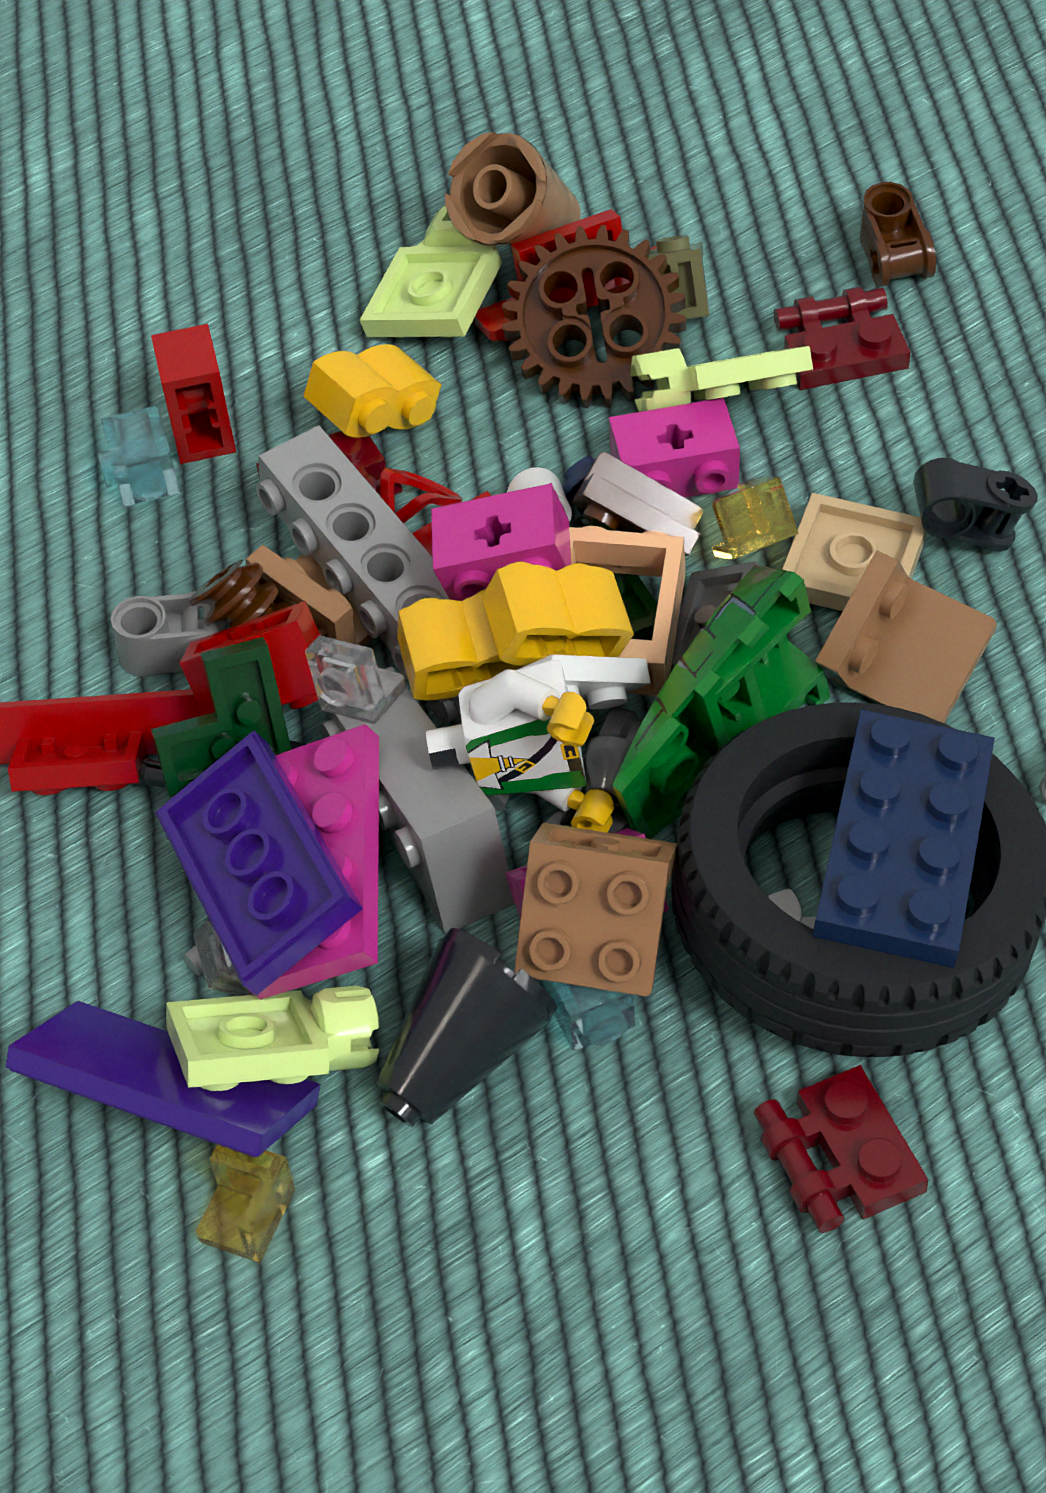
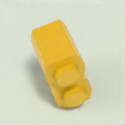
[303,344,442,438]
[481,562,634,666]
[397,589,524,700]

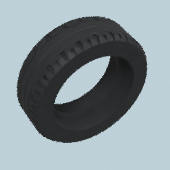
[671,702,1046,1057]

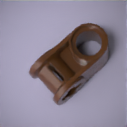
[860,182,936,288]

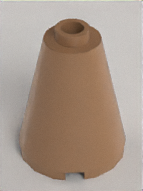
[445,132,581,245]

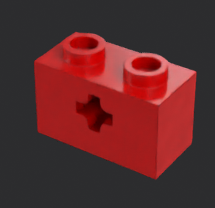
[151,324,236,464]
[179,601,335,715]

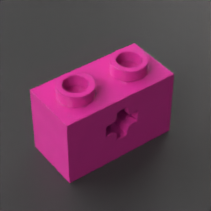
[609,397,740,497]
[431,483,571,601]

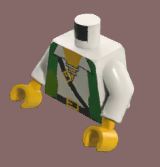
[426,659,614,833]

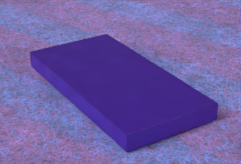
[155,730,363,996]
[5,1001,321,1158]

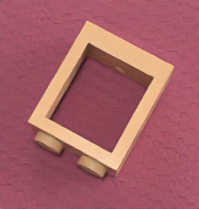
[569,526,686,696]

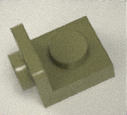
[648,235,710,319]

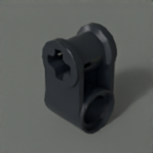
[913,458,1038,552]

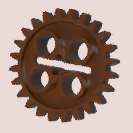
[502,225,686,408]

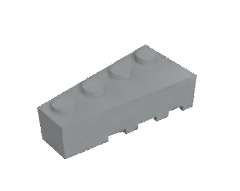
[321,666,515,935]

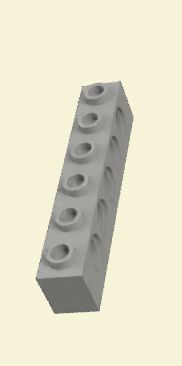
[256,425,462,726]

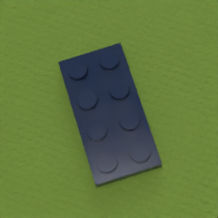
[812,709,995,968]

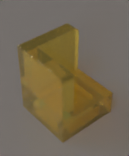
[712,476,799,559]
[196,1144,295,1263]

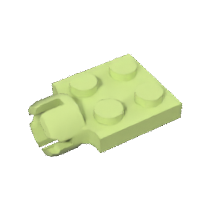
[359,206,503,338]
[631,346,813,412]
[166,986,379,1091]

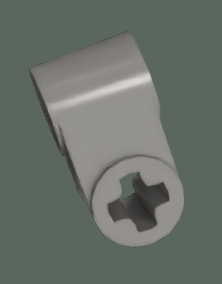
[110,591,227,677]

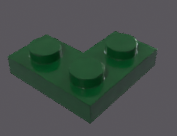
[151,637,292,797]

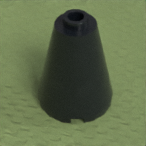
[376,928,558,1127]

